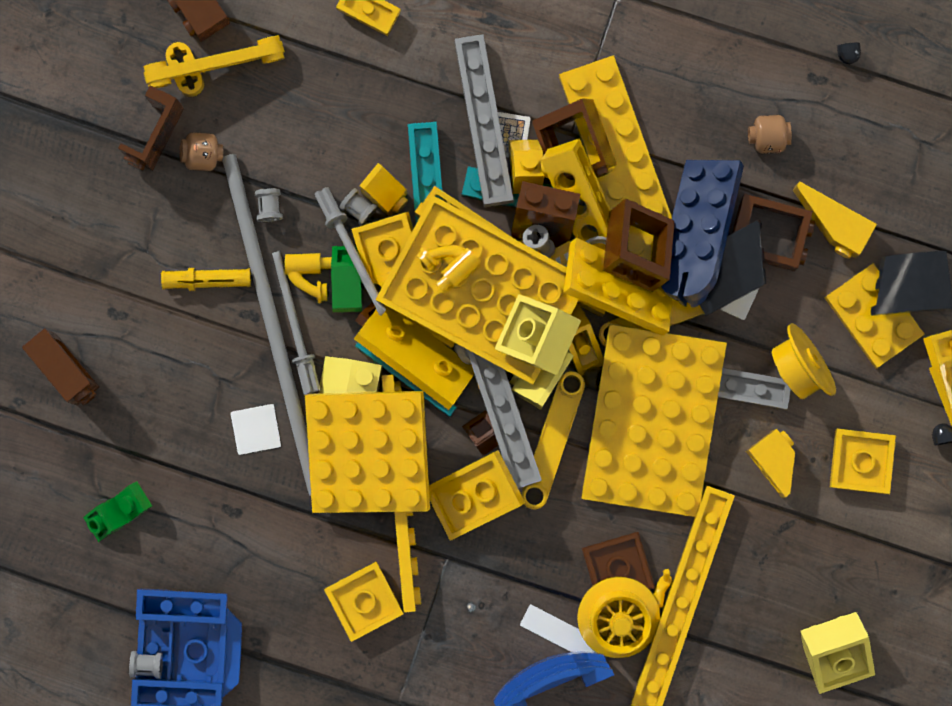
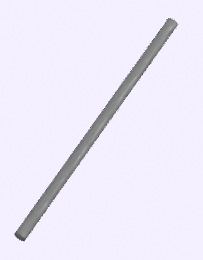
[222,154,311,496]

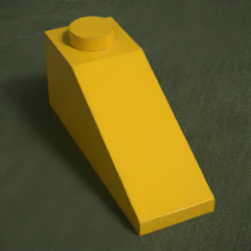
[793,181,877,259]

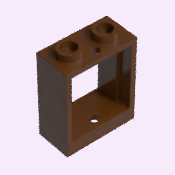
[532,99,617,180]
[732,194,815,271]
[603,199,674,292]
[22,328,100,406]

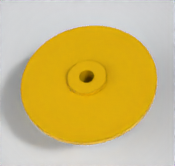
[772,323,836,399]
[577,577,660,658]

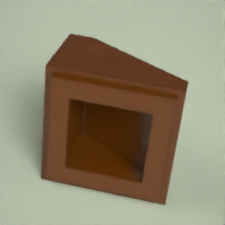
[462,410,498,455]

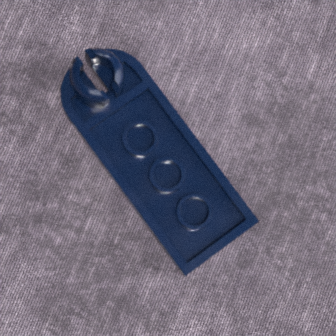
[661,160,744,307]

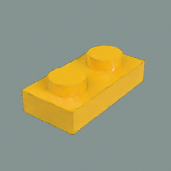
[336,0,401,36]

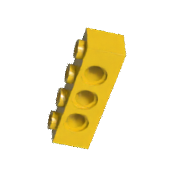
[541,138,611,250]

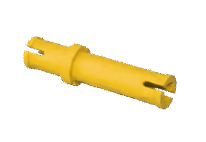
[161,268,251,291]

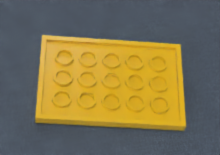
[375,195,579,385]
[581,324,727,517]

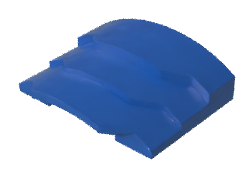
[131,588,242,706]
[493,651,614,706]

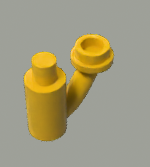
[417,245,481,292]
[285,253,332,303]

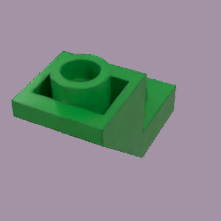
[331,246,363,312]
[83,481,152,542]

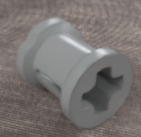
[255,188,283,222]
[339,188,378,226]
[523,225,555,258]
[129,651,163,679]

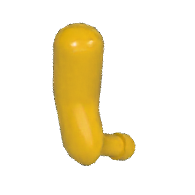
[653,569,672,609]

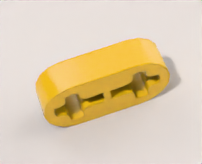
[165,42,204,97]

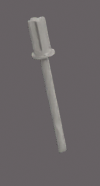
[314,187,386,316]
[272,251,321,395]

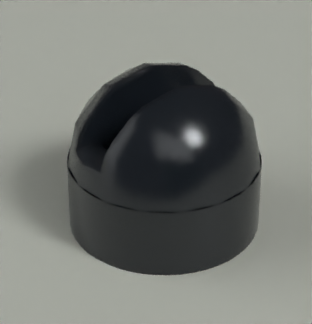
[837,42,861,65]
[583,367,602,391]
[932,423,952,446]

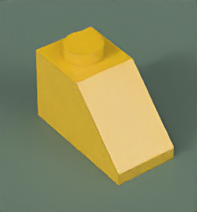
[508,140,545,194]
[359,163,408,216]
[568,303,604,376]
[745,429,795,498]

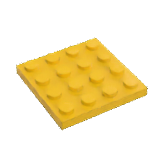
[305,391,430,513]

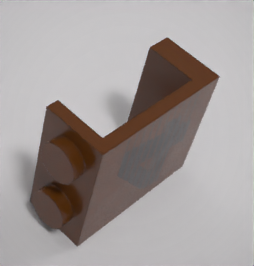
[118,85,184,171]
[511,181,581,248]

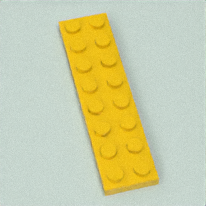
[559,55,672,261]

